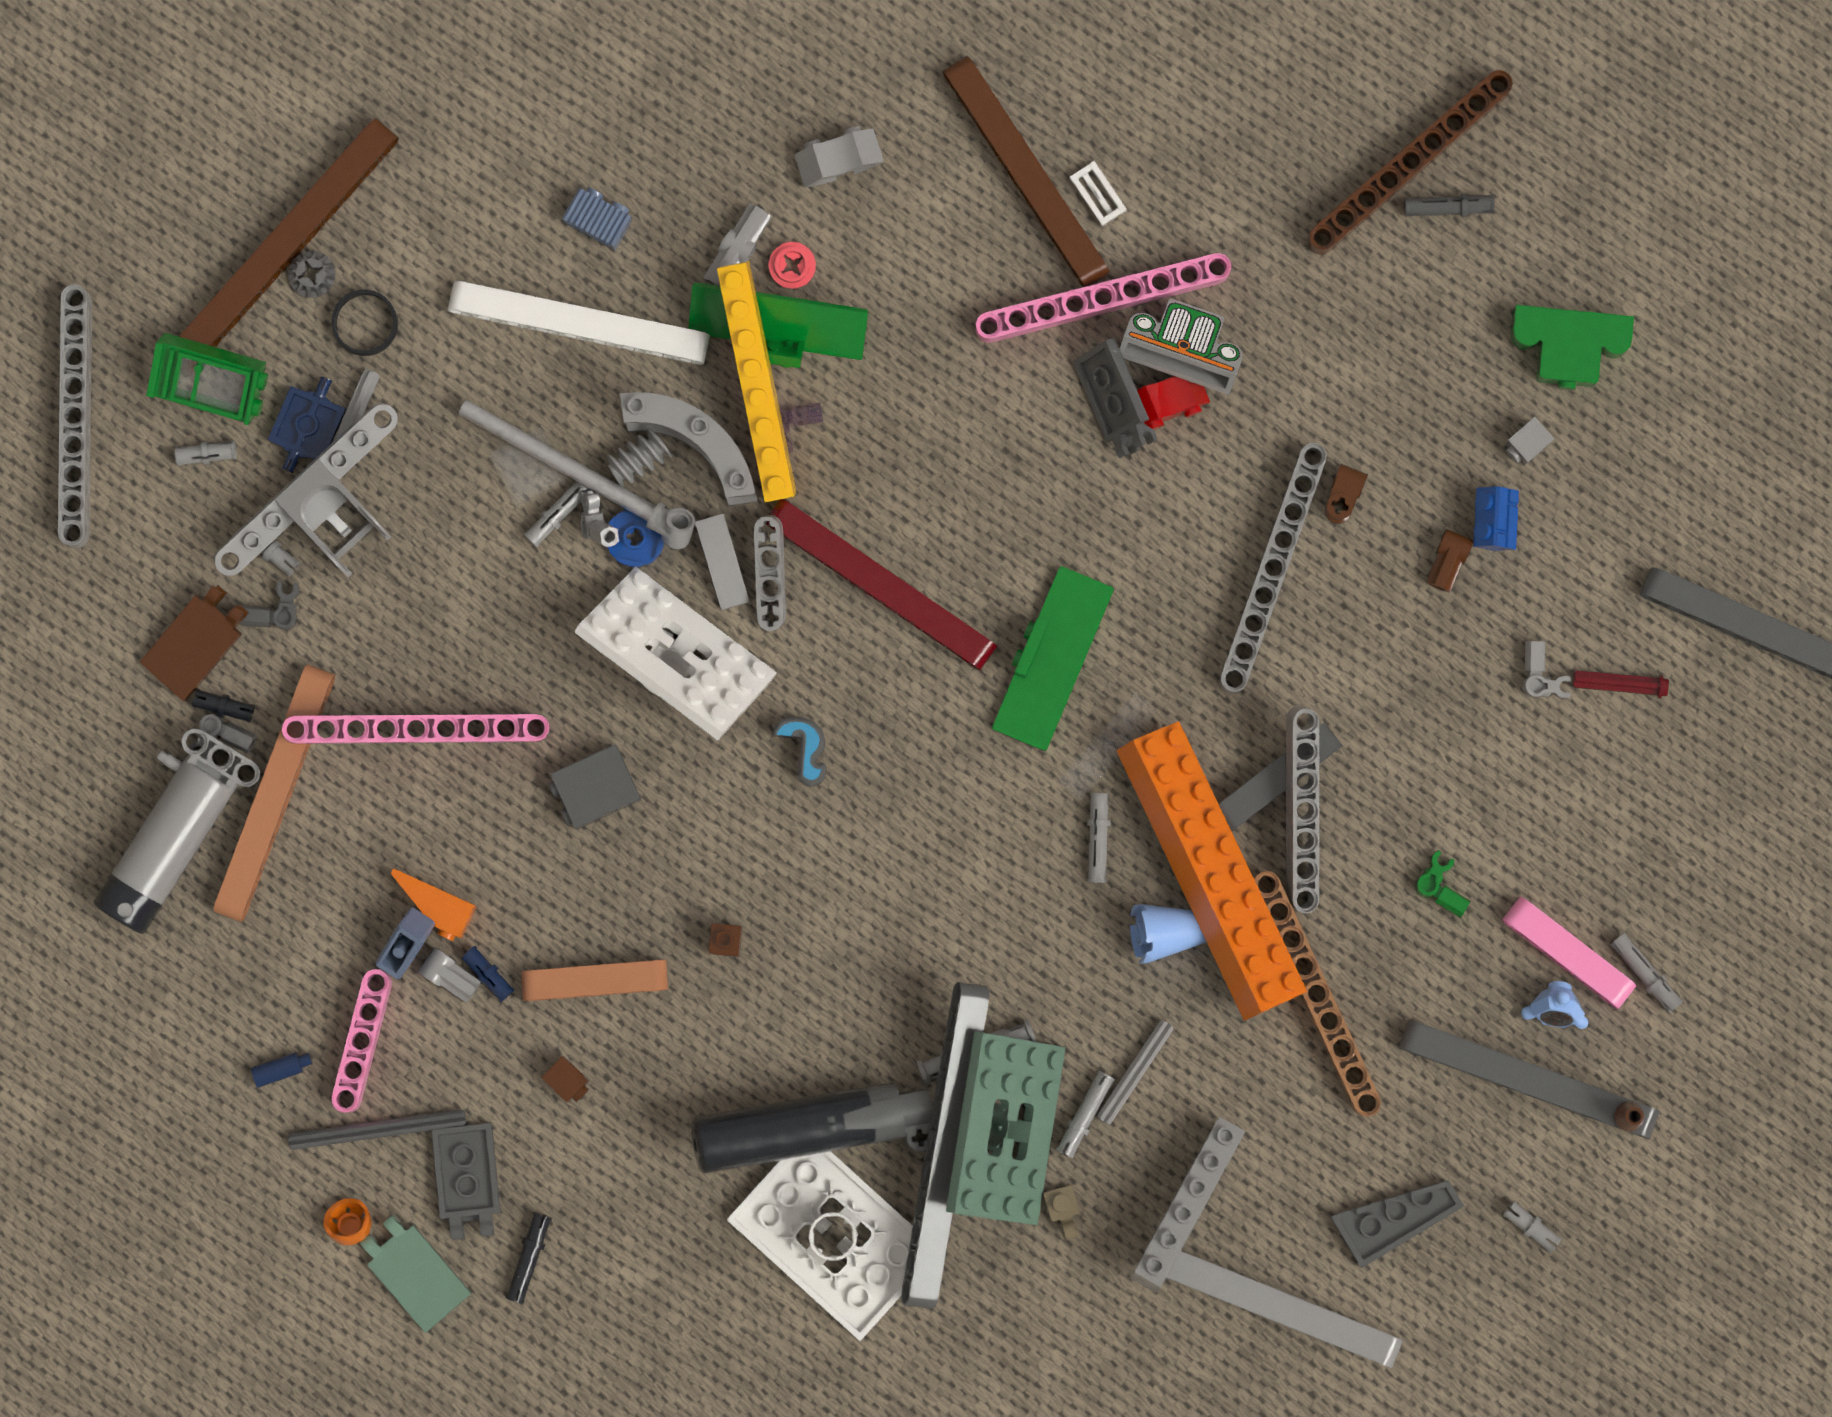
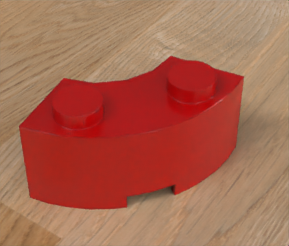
[1137,376,1210,430]

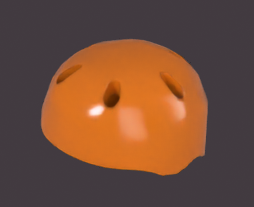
[323,1198,372,1246]

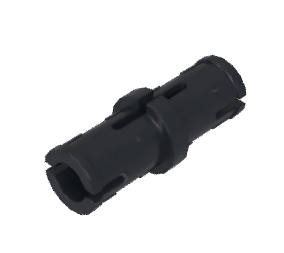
[192,689,255,723]

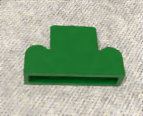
[1511,305,1634,390]

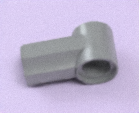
[418,947,481,1003]

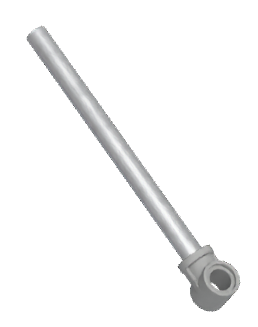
[459,400,695,549]

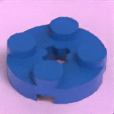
[608,509,664,568]

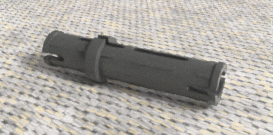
[1404,193,1495,217]

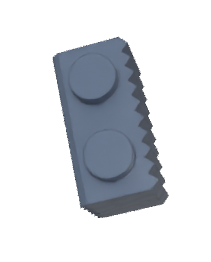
[562,187,632,250]
[375,908,435,979]

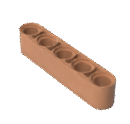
[521,960,669,1001]

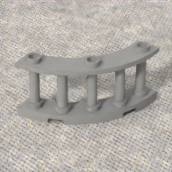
[620,392,758,507]

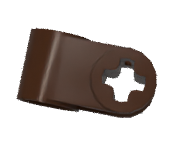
[1325,464,1368,524]

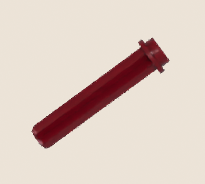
[1573,670,1669,699]

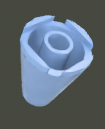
[1130,904,1206,964]

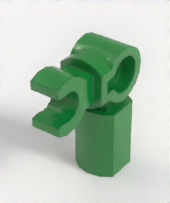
[1415,850,1471,918]

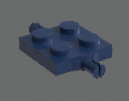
[268,376,346,473]

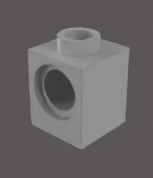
[1505,417,1554,466]

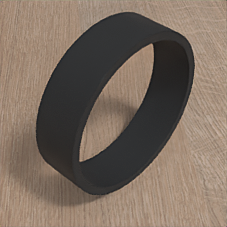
[332,289,398,356]

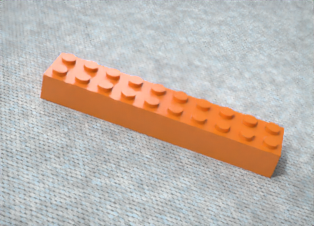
[1116,721,1307,1021]

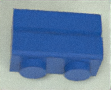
[1473,486,1519,551]

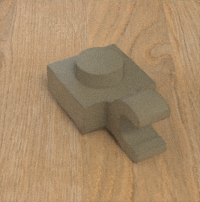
[1043,1185,1080,1240]

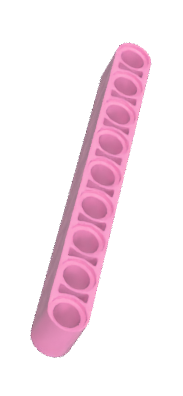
[975,253,1231,343]
[282,714,549,744]

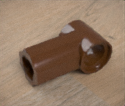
[1426,529,1474,593]

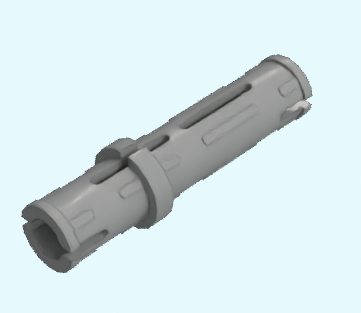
[523,481,591,547]
[1087,793,1111,883]
[1610,933,1683,1014]
[1056,1071,1115,1159]

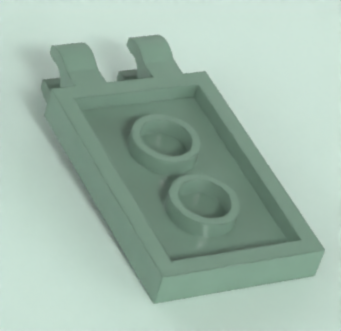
[360,1215,472,1333]

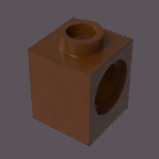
[709,923,743,957]
[541,1056,590,1103]

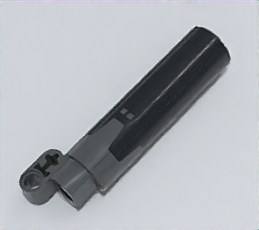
[691,1082,932,1174]

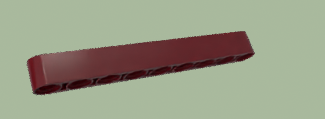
[766,499,998,671]

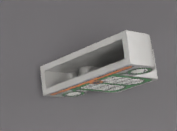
[1119,299,1243,395]

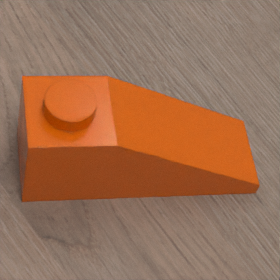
[391,868,477,941]

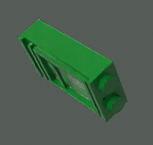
[146,333,268,425]

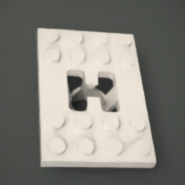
[574,567,777,740]
[727,1151,913,1341]

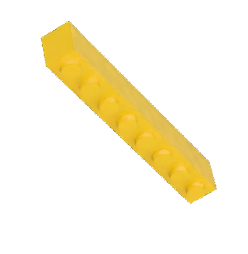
[717,261,797,502]

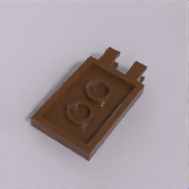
[140,585,249,701]

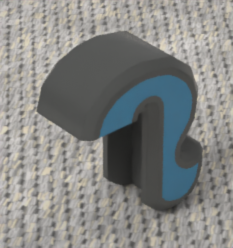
[771,717,827,787]

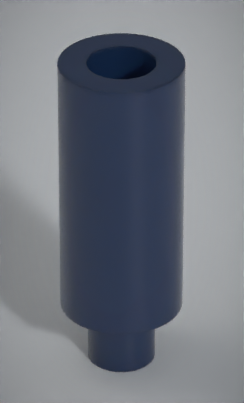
[251,1052,312,1088]

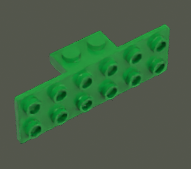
[688,282,869,368]
[992,566,1114,751]

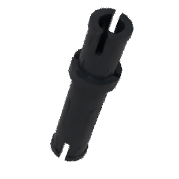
[506,1212,552,1304]

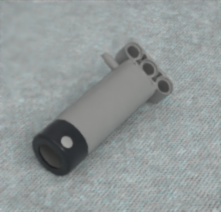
[94,728,260,934]

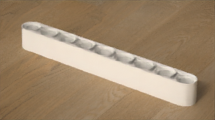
[448,281,710,365]

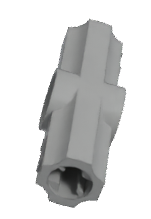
[703,203,772,286]

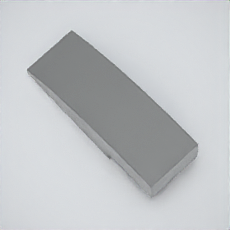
[695,513,750,610]

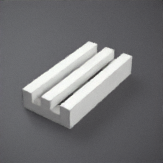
[1069,161,1127,227]

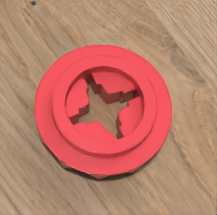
[769,242,816,289]

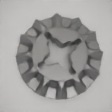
[288,250,335,298]

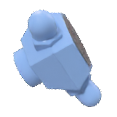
[1521,981,1588,1029]

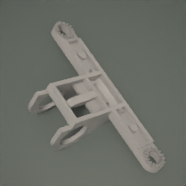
[214,403,398,578]

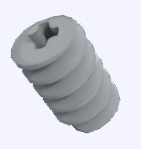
[607,428,673,488]

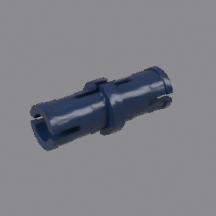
[461,946,515,1003]

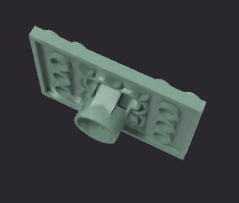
[946,1032,1066,1225]

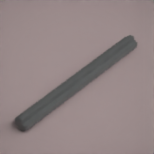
[288,1109,466,1150]

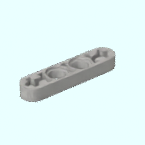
[754,514,786,631]

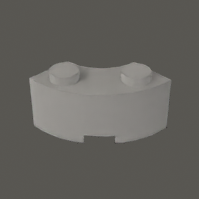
[794,126,884,188]

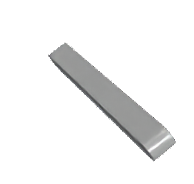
[58,284,92,549]
[1219,443,1327,694]
[1166,1251,1403,1368]

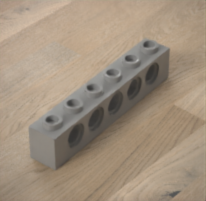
[1130,1117,1246,1293]

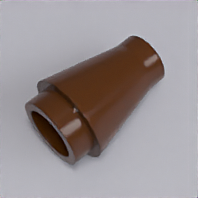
[1615,1101,1645,1132]

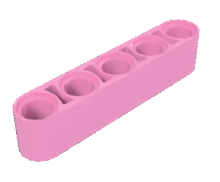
[1502,896,1636,1010]
[332,969,392,1113]

